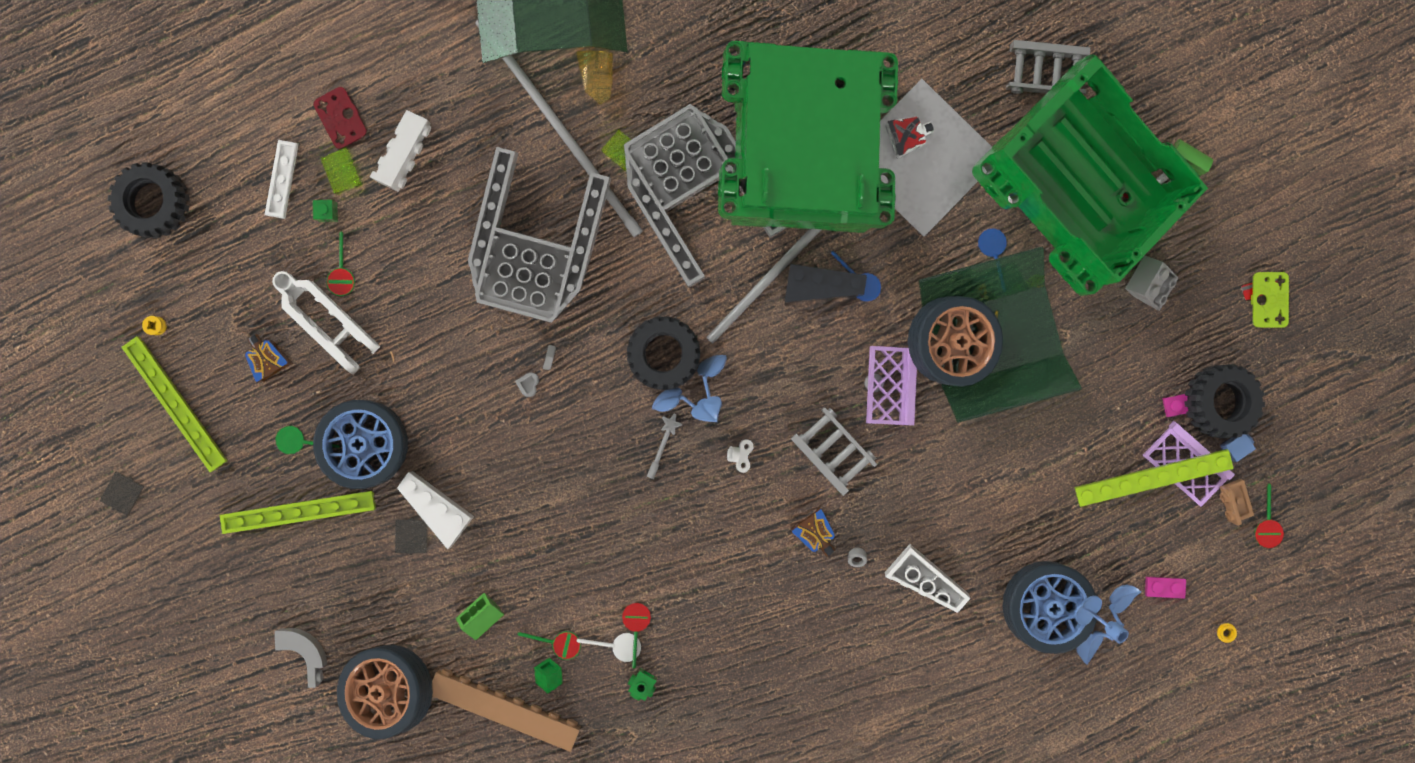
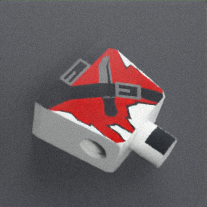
[885,117,934,159]

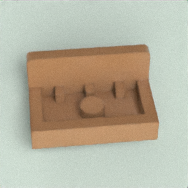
[1220,479,1254,526]

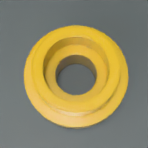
[1217,623,1237,643]

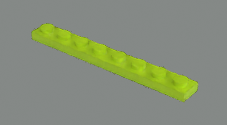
[122,336,228,472]
[1074,449,1234,507]
[219,491,376,534]

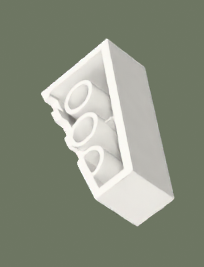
[370,110,431,192]
[397,471,474,549]
[885,544,970,613]

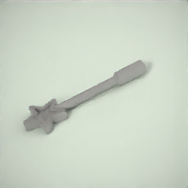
[647,414,682,479]

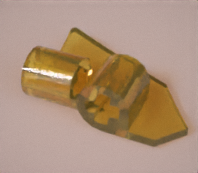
[576,51,613,105]

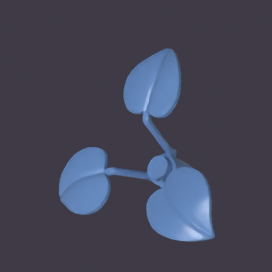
[652,355,727,422]
[1074,585,1141,665]

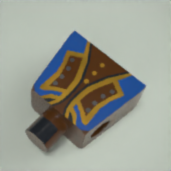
[245,334,293,383]
[791,508,835,557]

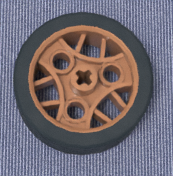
[908,296,1003,387]
[337,645,433,739]

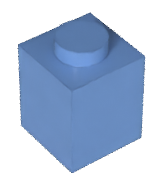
[1220,434,1256,462]

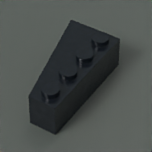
[785,264,867,304]

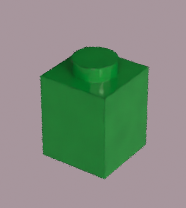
[313,200,338,222]

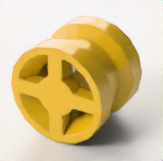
[142,316,167,336]

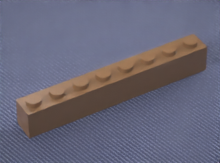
[432,669,581,752]

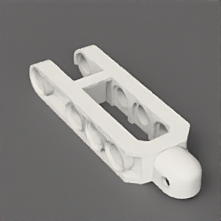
[273,271,380,375]

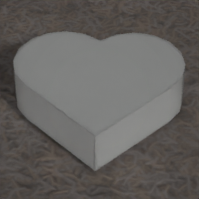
[543,345,556,370]
[515,373,539,397]

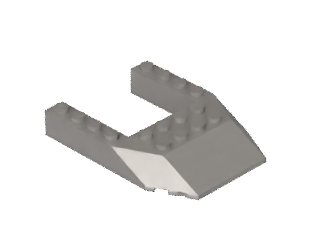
[624,104,787,288]
[468,147,611,323]

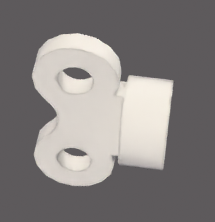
[727,439,753,473]

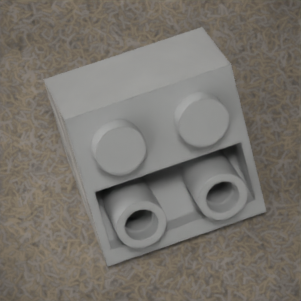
[1125,255,1178,311]

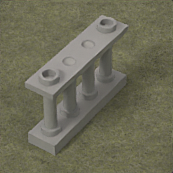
[1006,40,1090,95]
[790,408,877,496]

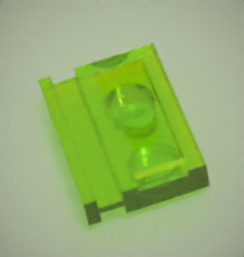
[601,129,631,173]
[320,148,361,194]

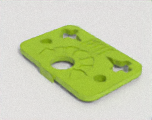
[1251,272,1289,328]

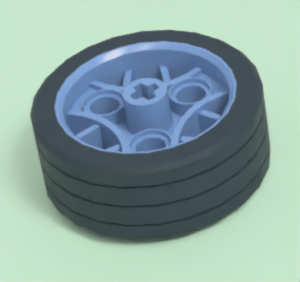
[313,400,408,489]
[1002,561,1098,654]

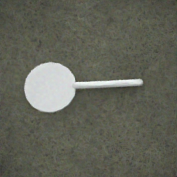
[577,633,641,662]

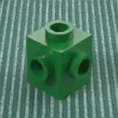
[627,668,657,701]

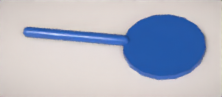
[978,228,1007,291]
[831,251,881,302]

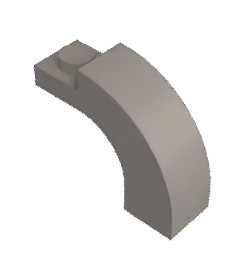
[275,628,327,688]

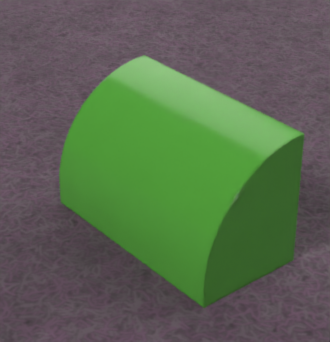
[1174,139,1213,176]
[456,593,504,640]

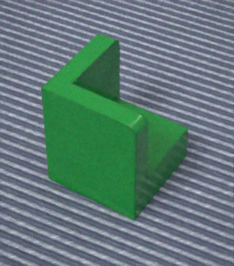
[534,658,562,694]

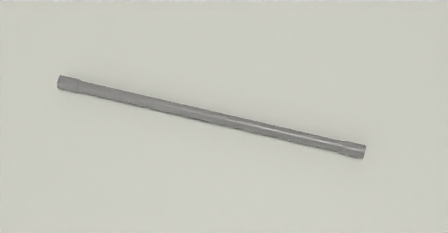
[475,16,643,238]

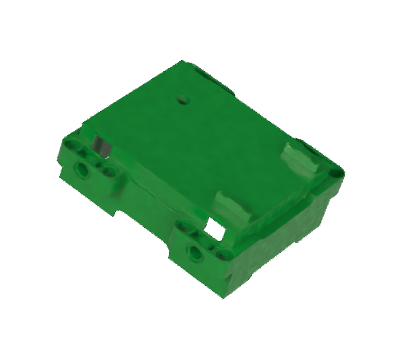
[718,41,898,233]
[972,55,1208,296]

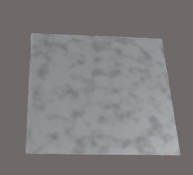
[879,79,992,236]

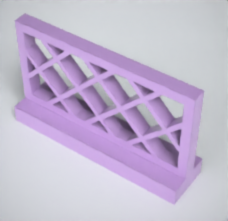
[866,346,917,425]
[1143,421,1235,506]

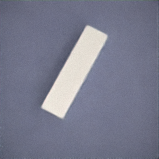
[265,140,299,219]

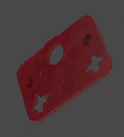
[313,87,367,149]

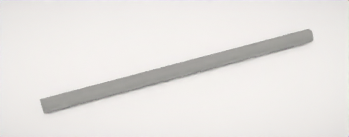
[706,229,821,344]

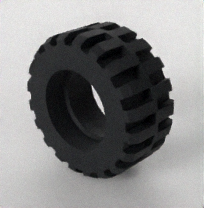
[108,162,190,238]
[627,316,700,390]
[1184,364,1265,438]

